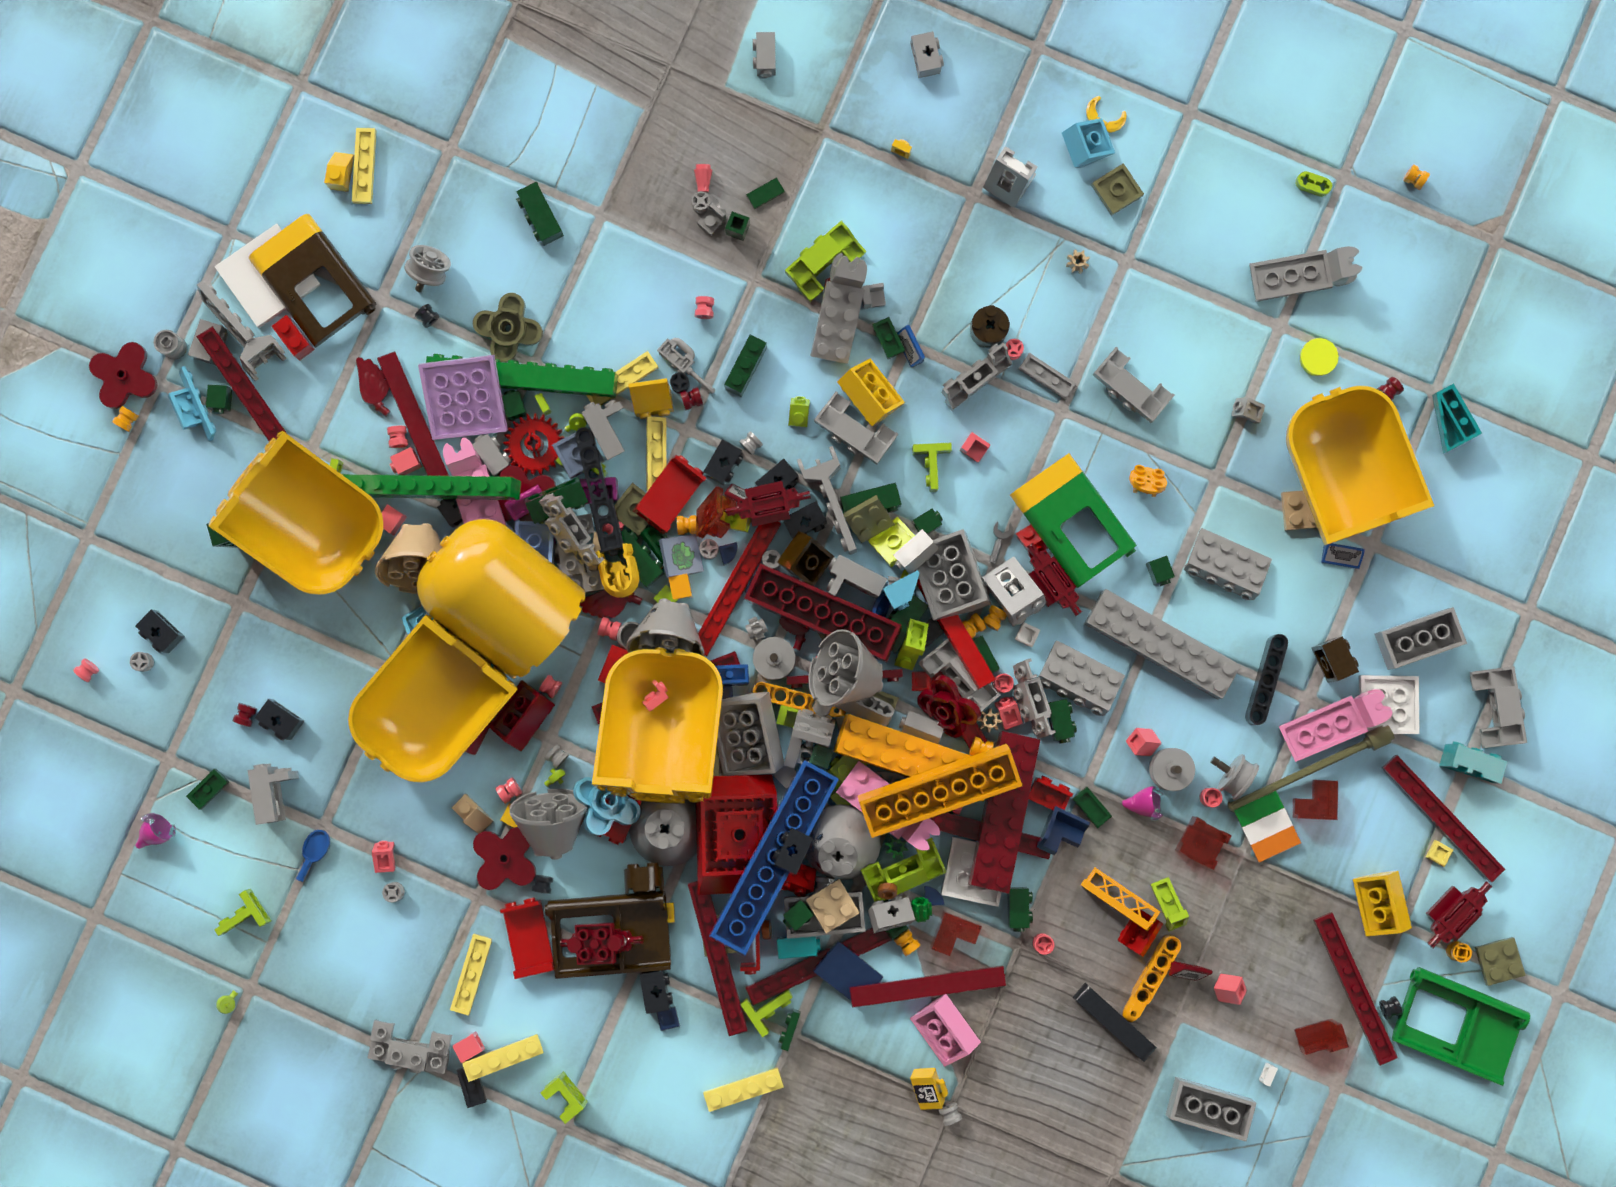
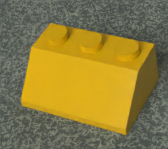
[837,358,905,426]
[1353,871,1412,936]

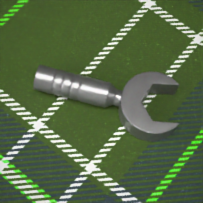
[989,522,1013,564]

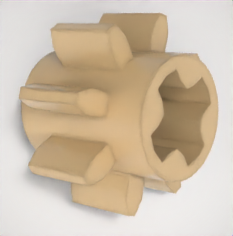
[1066,249,1090,274]
[978,708,1002,733]

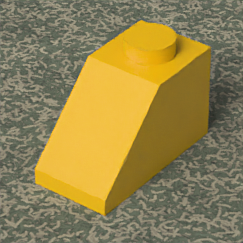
[324,152,354,192]

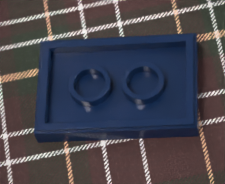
[813,940,884,1000]

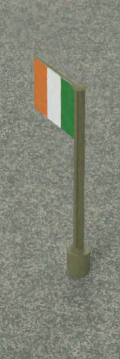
[1227,725,1395,862]

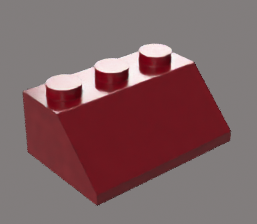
[488,680,555,752]

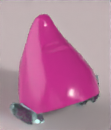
[1122,786,1163,821]
[135,813,176,849]

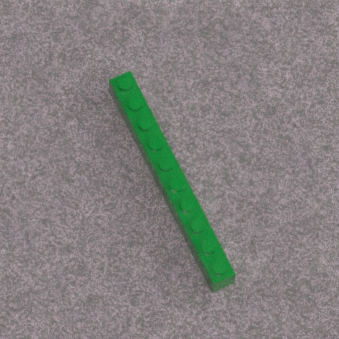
[426,354,618,398]
[342,474,521,500]

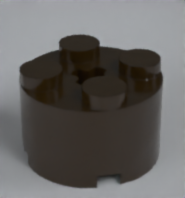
[970,305,1010,348]
[624,863,664,894]

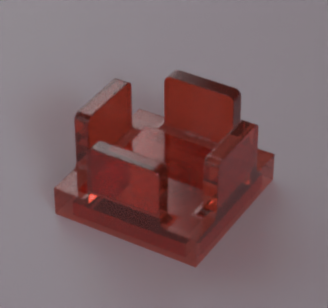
[696,486,736,539]

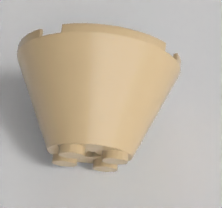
[375,523,442,594]

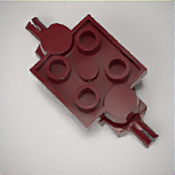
[726,481,811,527]
[1027,543,1082,617]
[1425,881,1492,949]
[560,923,644,965]

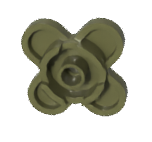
[473,293,543,363]

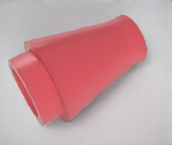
[694,164,713,192]

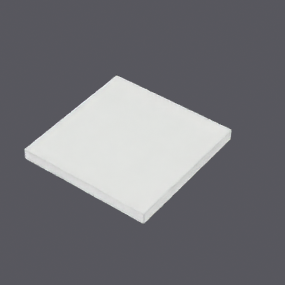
[214,223,321,328]

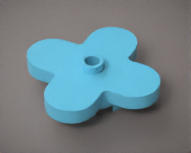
[573,777,641,836]

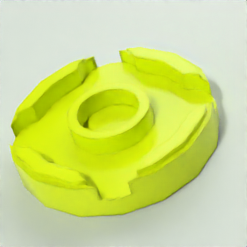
[1300,338,1339,376]

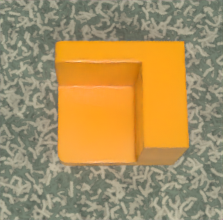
[668,573,693,600]

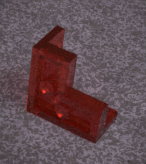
[1293,780,1338,820]
[930,910,982,956]
[1294,1019,1349,1055]

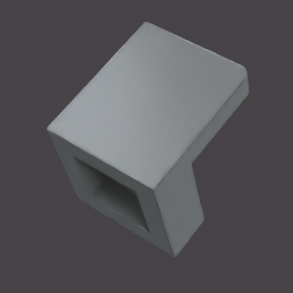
[862,283,886,309]

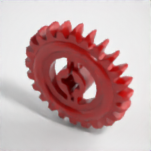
[503,413,565,476]

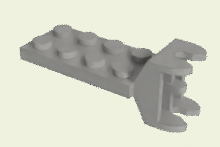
[1249,246,1362,302]
[810,253,867,364]
[197,281,286,381]
[797,446,857,555]

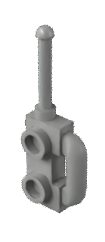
[657,338,715,394]

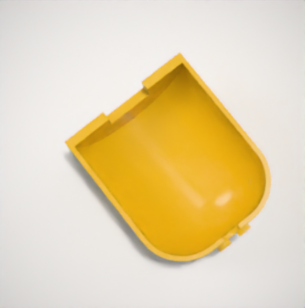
[1286,386,1434,546]
[209,431,383,595]
[417,519,585,679]
[348,614,518,782]
[592,647,723,803]

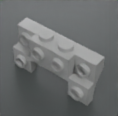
[941,342,1012,411]
[1093,347,1175,423]
[814,391,898,464]
[539,493,604,566]
[554,513,604,593]
[919,638,1000,712]
[1013,658,1056,739]
[1469,666,1527,748]
[368,1019,452,1074]

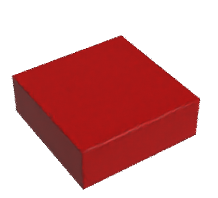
[912,671,932,691]

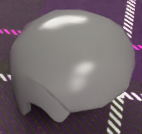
[617,622,639,650]

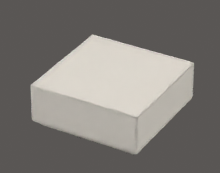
[1015,622,1040,647]
[1259,1063,1278,1087]

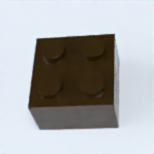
[777,531,835,586]
[1311,636,1359,683]

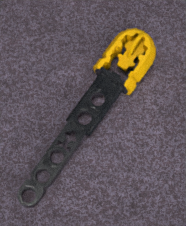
[575,427,639,598]

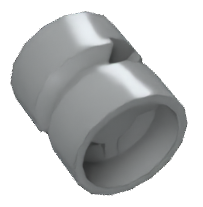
[153,330,187,360]

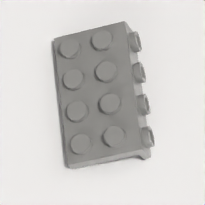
[1184,528,1272,600]
[1037,640,1125,716]

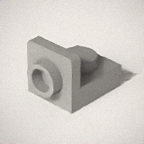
[697,203,726,237]
[1231,397,1265,423]

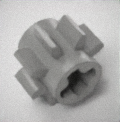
[745,617,768,641]

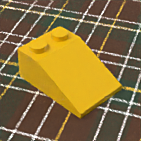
[628,378,674,419]

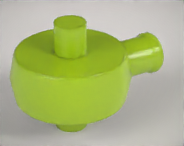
[565,413,587,432]
[544,768,566,787]
[216,990,238,1014]

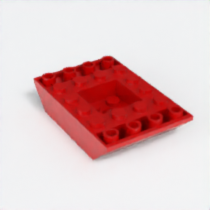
[696,774,777,895]

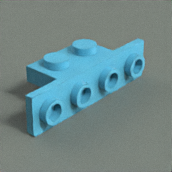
[168,366,216,441]

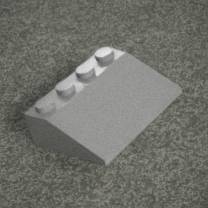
[916,529,991,621]
[717,692,784,776]

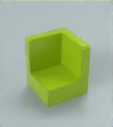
[776,705,799,728]

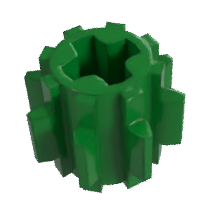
[885,836,909,859]
[910,897,932,923]

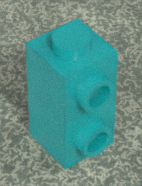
[777,936,821,959]

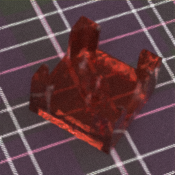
[1175,816,1232,870]

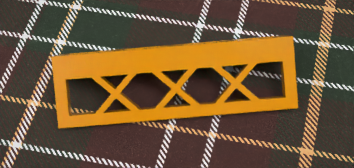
[1081,867,1161,931]

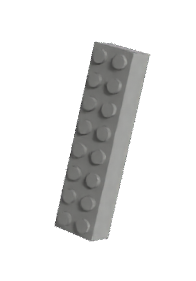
[1084,589,1241,699]

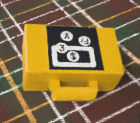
[910,1068,948,1110]

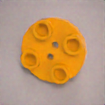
[1129,465,1167,497]

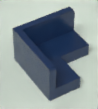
[1037,806,1090,855]

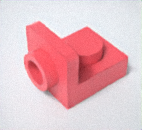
[643,679,669,711]
[995,697,1023,730]
[372,841,396,873]

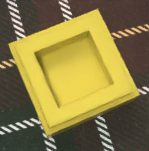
[1426,840,1453,867]

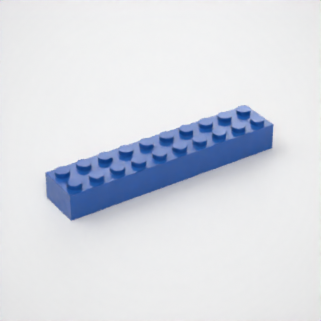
[709,760,839,956]

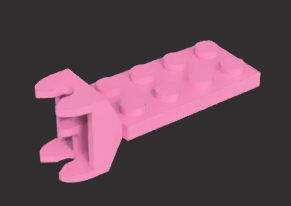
[443,438,507,526]
[1279,689,1392,762]
[836,761,940,851]

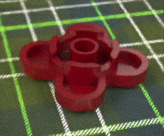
[89,342,158,409]
[498,466,557,522]
[917,675,981,738]
[473,827,536,890]

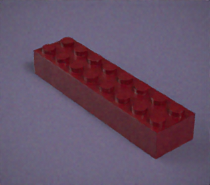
[744,563,902,663]
[968,731,1040,893]

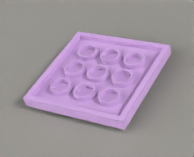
[418,355,508,440]

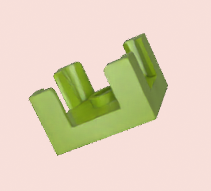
[540,1071,588,1124]

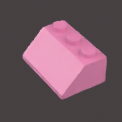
[910,994,981,1067]

